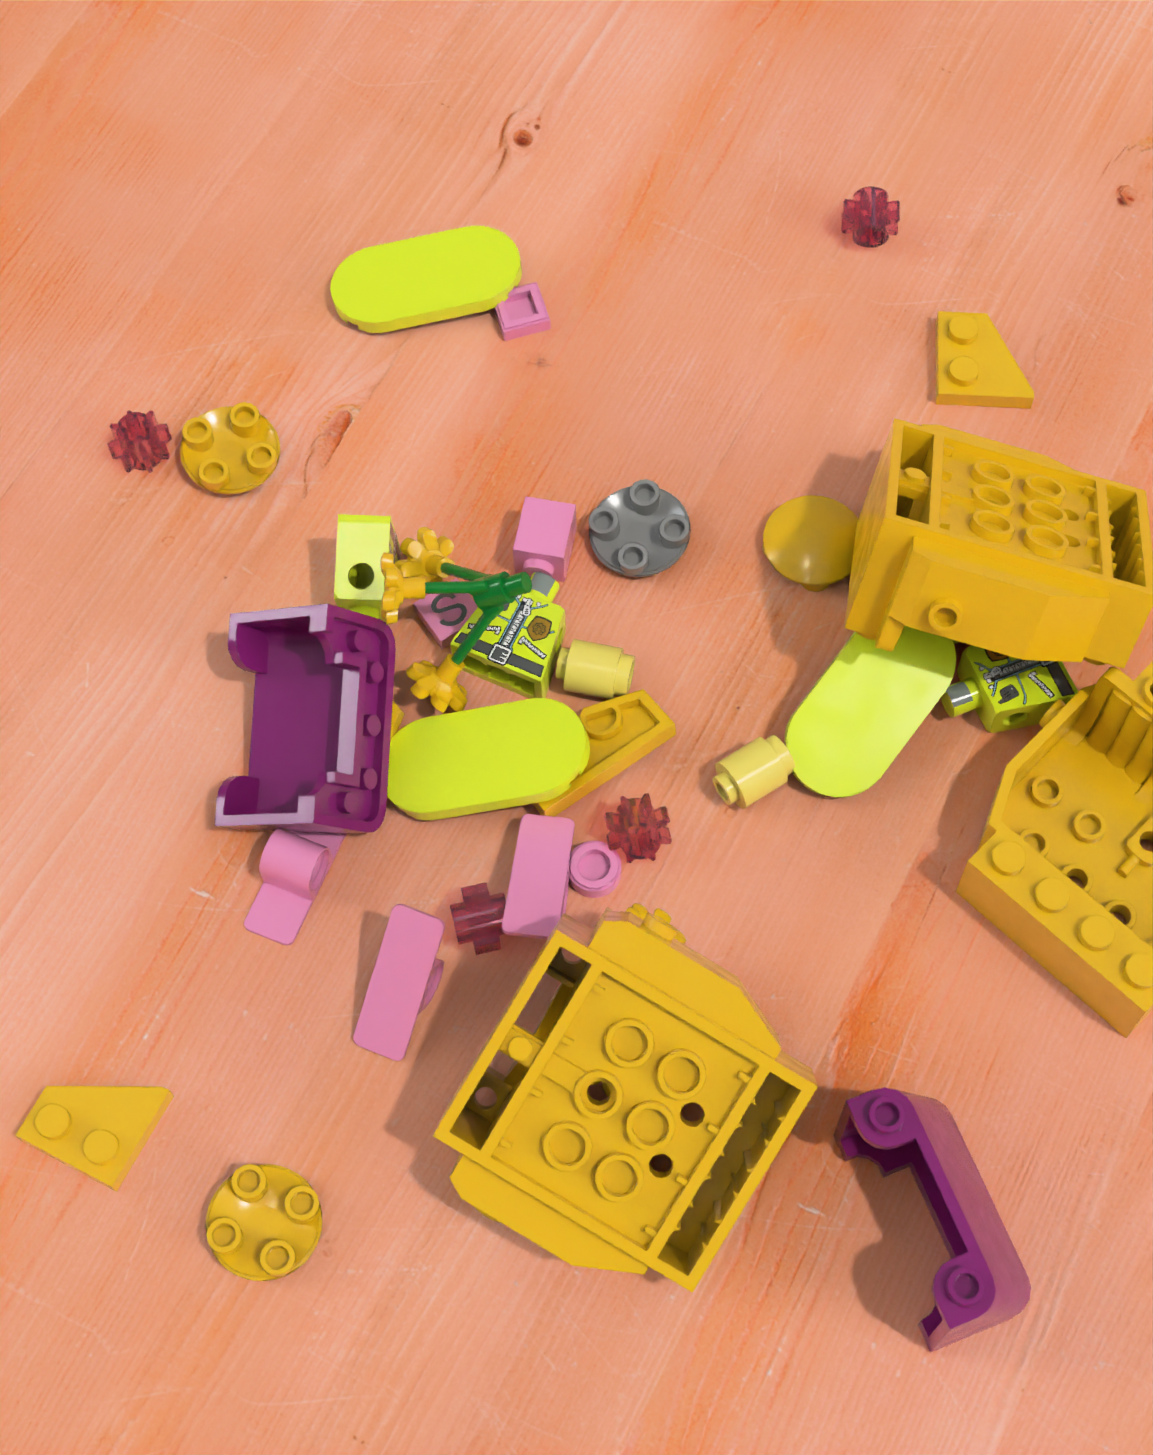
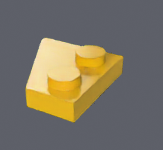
[936,311,1034,409]
[15,1086,174,1192]

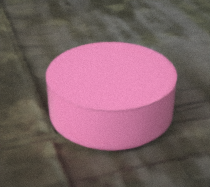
[569,841,621,898]

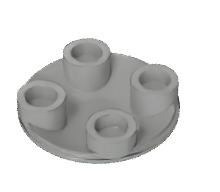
[589,479,691,577]

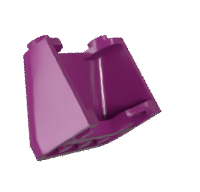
[215,603,396,833]
[833,1088,1031,1353]

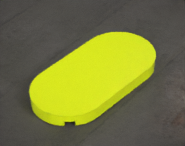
[330,225,522,333]
[784,626,956,797]
[387,698,590,820]

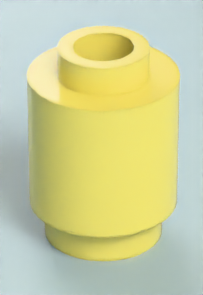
[556,639,635,699]
[712,735,796,809]

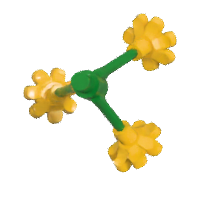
[380,527,532,713]

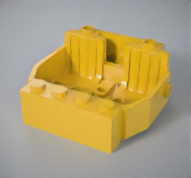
[844,418,1153,669]
[955,661,1153,1038]
[433,907,818,1293]

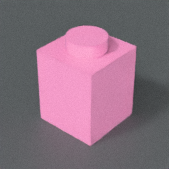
[513,496,577,582]

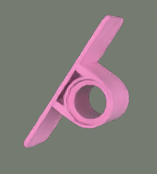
[502,814,575,939]
[244,829,347,946]
[353,904,445,1061]

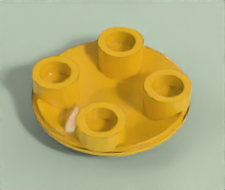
[180,402,280,494]
[762,495,858,592]
[206,1164,322,1281]

